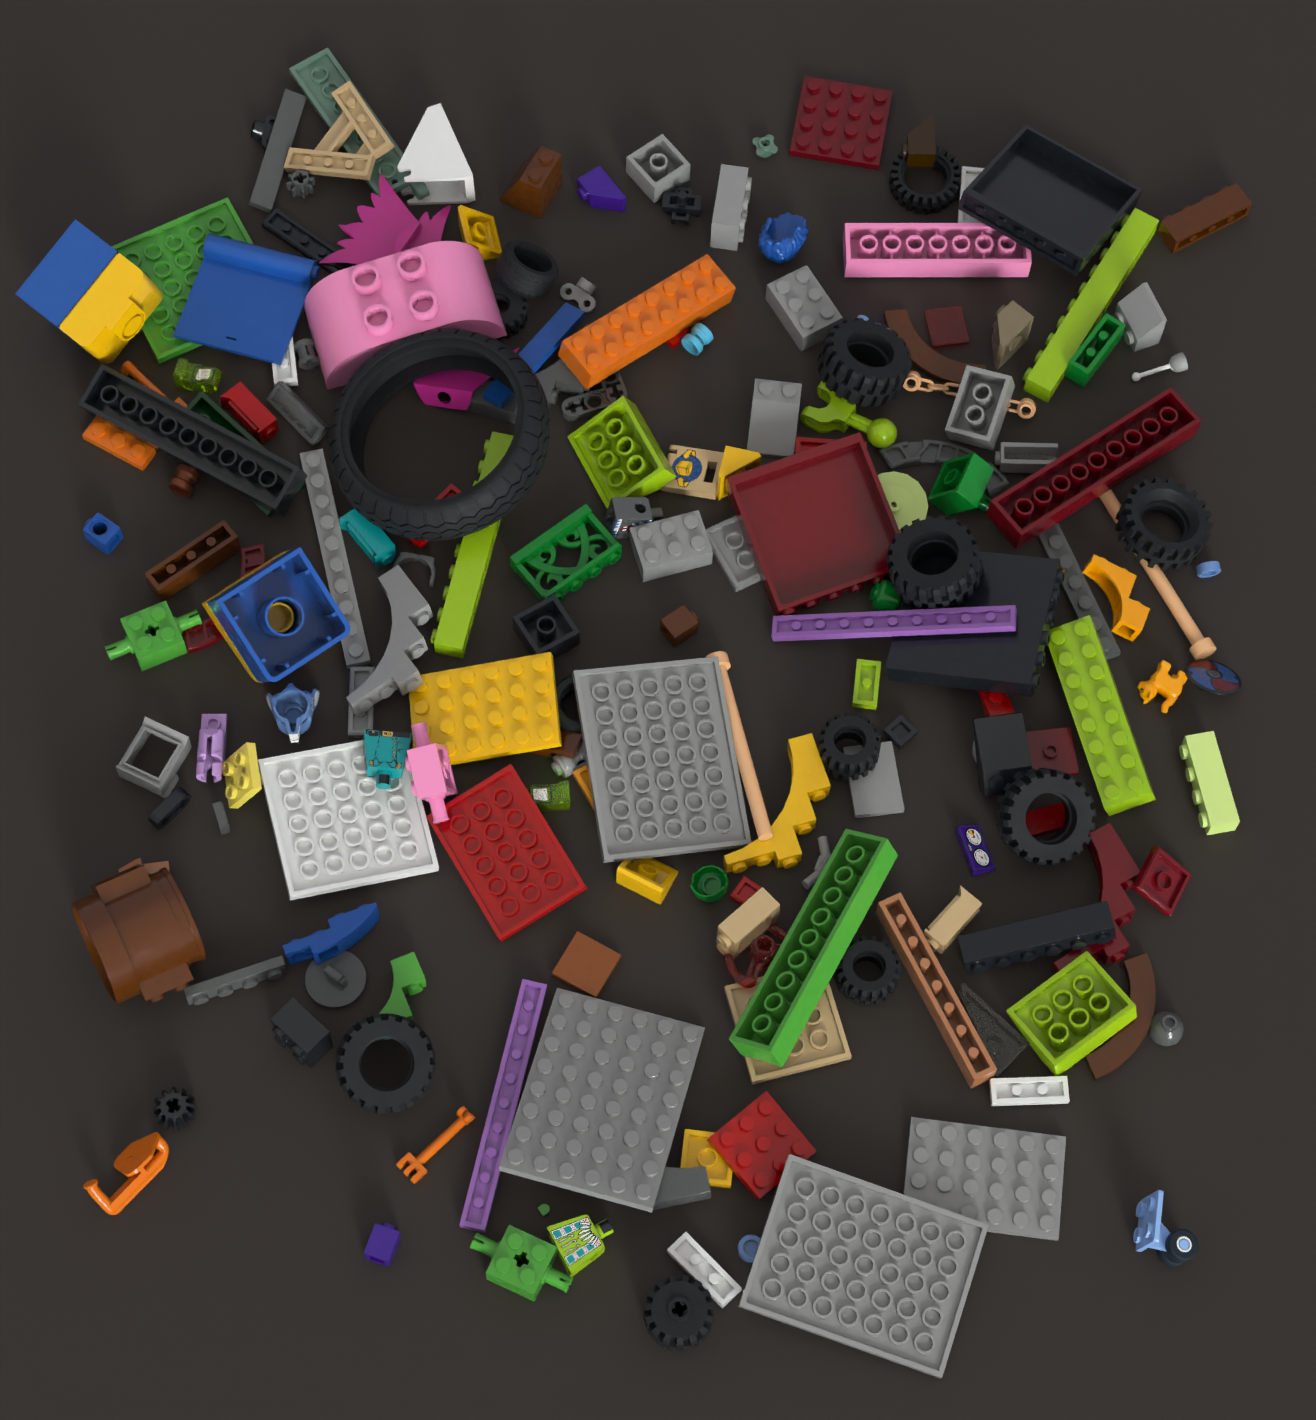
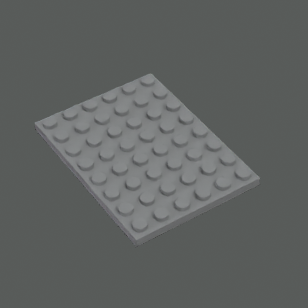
[572,656,752,863]
[499,988,705,1213]
[738,1154,989,1379]

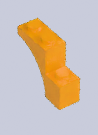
[1082,554,1150,642]

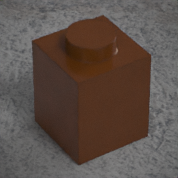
[660,605,699,648]

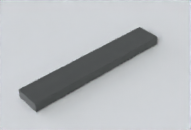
[248,88,306,213]

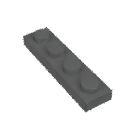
[184,955,287,1005]

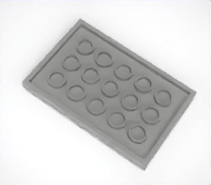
[903,1117,1066,1241]

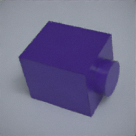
[364,1222,401,1267]

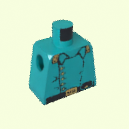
[363,729,412,789]

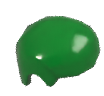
[690,865,729,903]

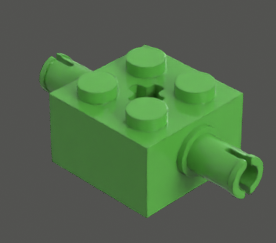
[104,600,202,671]
[470,1225,573,1302]

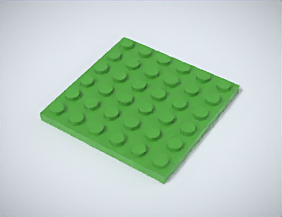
[111,197,253,364]

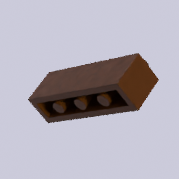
[1157,183,1252,254]
[144,520,241,602]

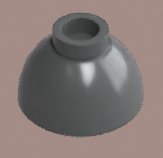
[1148,1011,1184,1046]

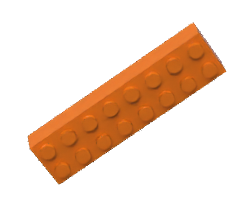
[558,254,736,390]

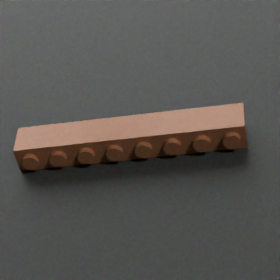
[875,892,997,1088]

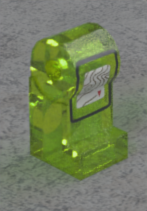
[173,358,222,393]
[526,780,570,812]

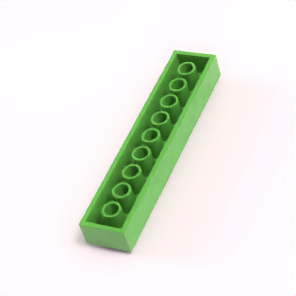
[729,829,898,1067]

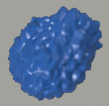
[758,212,809,264]

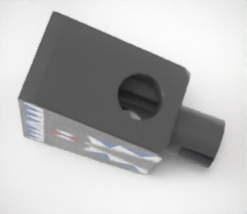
[604,497,663,539]

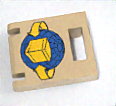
[660,445,724,500]

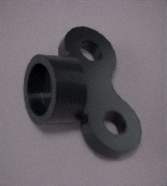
[250,115,276,150]

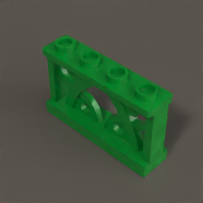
[510,504,622,601]

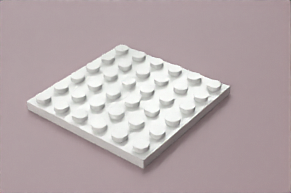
[258,732,439,901]

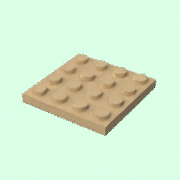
[724,976,852,1085]

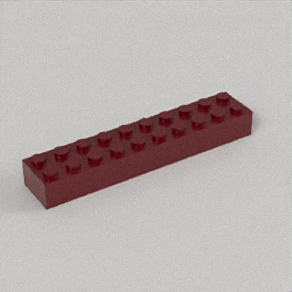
[986,387,1202,549]

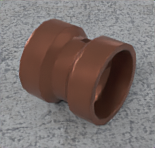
[168,464,200,498]

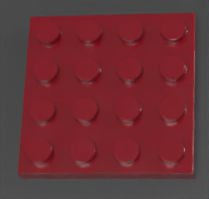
[789,76,893,170]

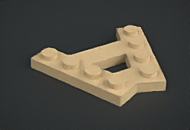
[283,80,394,180]

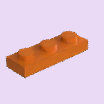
[82,417,156,471]

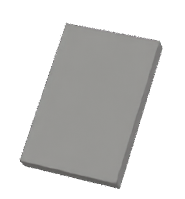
[706,515,761,592]
[843,741,905,819]

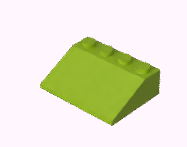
[567,396,677,509]
[1006,951,1137,1076]

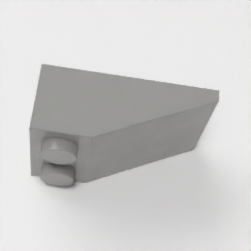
[747,378,802,458]

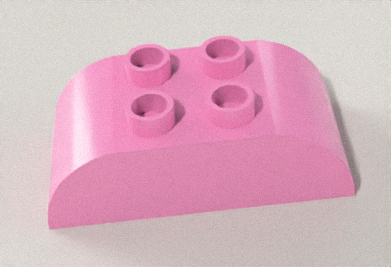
[304,241,507,390]

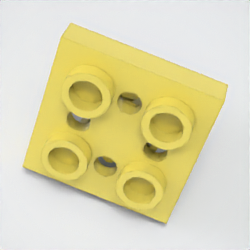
[223,742,263,809]

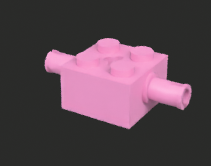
[405,722,458,824]

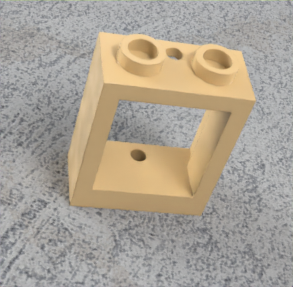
[716,887,780,960]

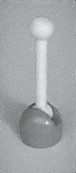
[1132,352,1188,382]

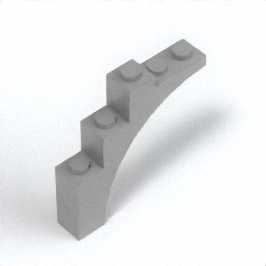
[346,565,433,716]

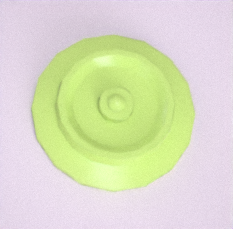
[878,471,928,533]

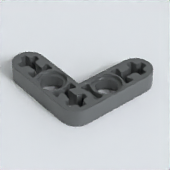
[561,370,627,422]

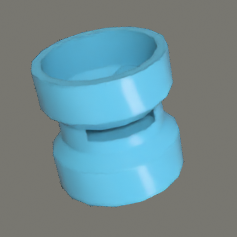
[681,323,713,356]

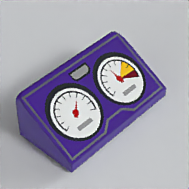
[955,824,996,877]

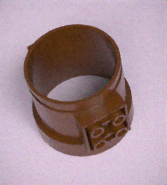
[71,864,206,1005]

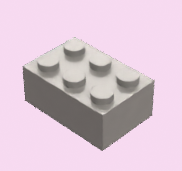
[710,164,752,251]
[765,265,843,351]
[945,365,1015,451]
[629,510,713,582]

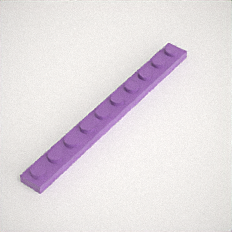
[771,605,1017,642]
[459,979,547,1233]

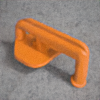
[83,1132,169,1215]

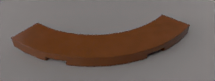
[884,309,987,384]
[1084,953,1156,1081]

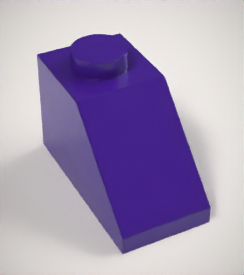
[576,165,626,212]

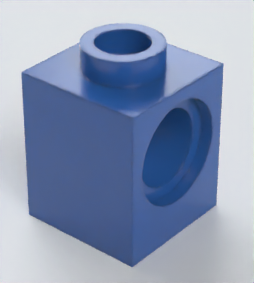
[82,512,123,555]

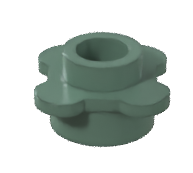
[752,134,778,158]

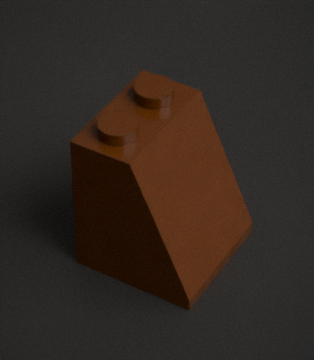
[500,145,562,219]

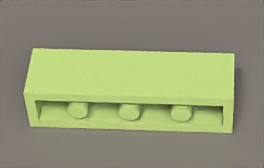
[1179,731,1240,835]

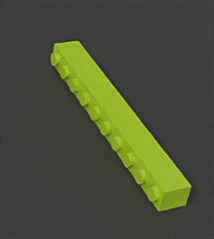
[1023,208,1159,403]
[431,431,513,659]

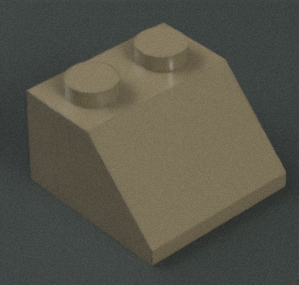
[992,300,1034,370]

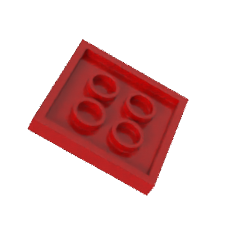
[707,1091,817,1201]

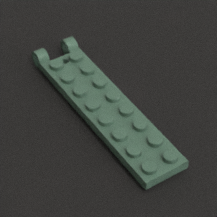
[289,47,430,201]

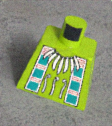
[547,1214,614,1276]

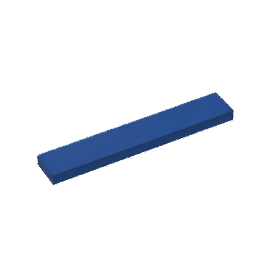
[483,302,585,409]

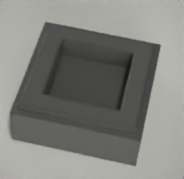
[213,801,231,835]

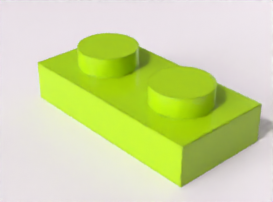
[852,659,881,710]

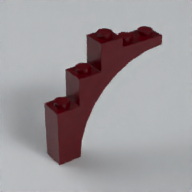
[1051,823,1140,975]

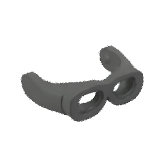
[392,552,436,588]

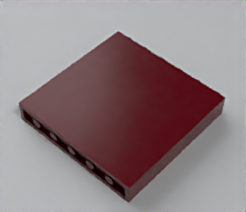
[724,432,901,616]

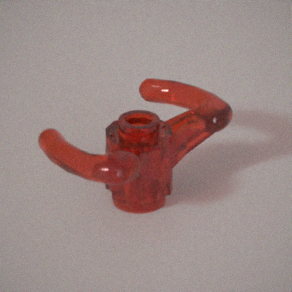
[724,924,788,989]

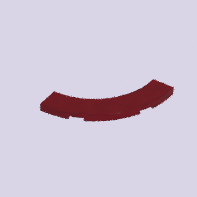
[183,543,266,653]

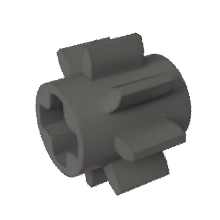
[286,169,315,199]

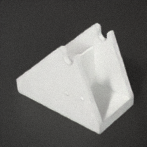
[397,103,475,205]

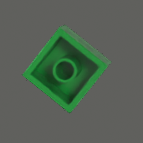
[927,453,994,516]

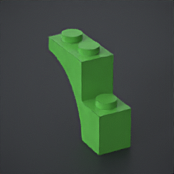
[374,952,426,1042]

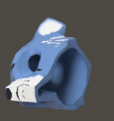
[266,683,320,745]

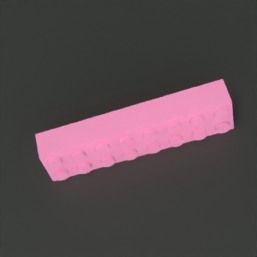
[843,223,1032,277]

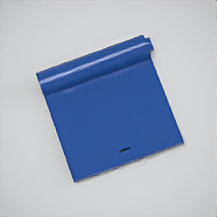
[173,233,320,365]

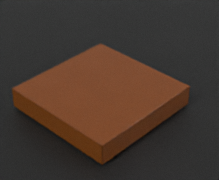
[552,931,621,998]

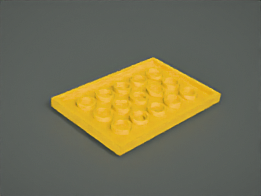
[409,652,562,765]

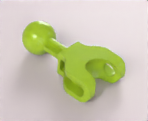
[800,381,897,448]

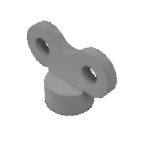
[560,277,596,313]

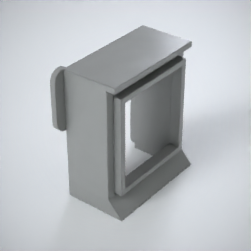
[116,716,192,798]

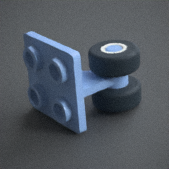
[1133,1190,1198,1267]

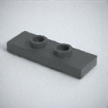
[266,381,329,446]

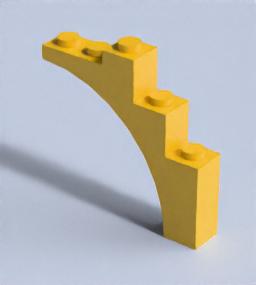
[723,733,831,873]

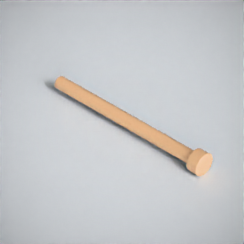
[1099,489,1217,660]
[705,651,773,841]

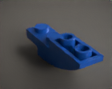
[282,902,380,966]

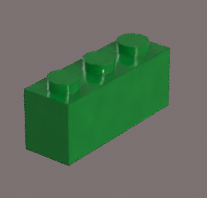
[1064,313,1126,388]

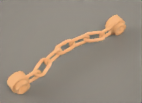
[903,371,1036,419]

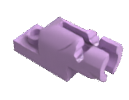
[196,714,228,782]

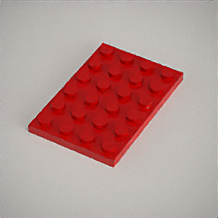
[426,764,588,942]

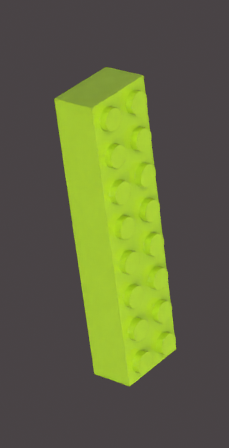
[1048,615,1156,816]

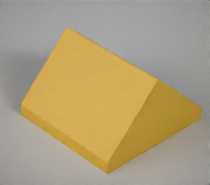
[458,205,502,260]
[716,446,761,500]
[616,858,679,905]

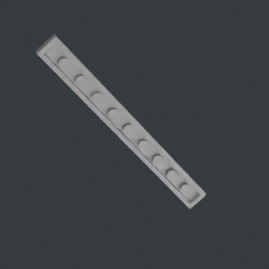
[299,449,371,669]

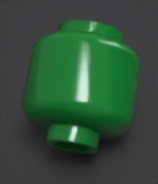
[869,580,903,611]

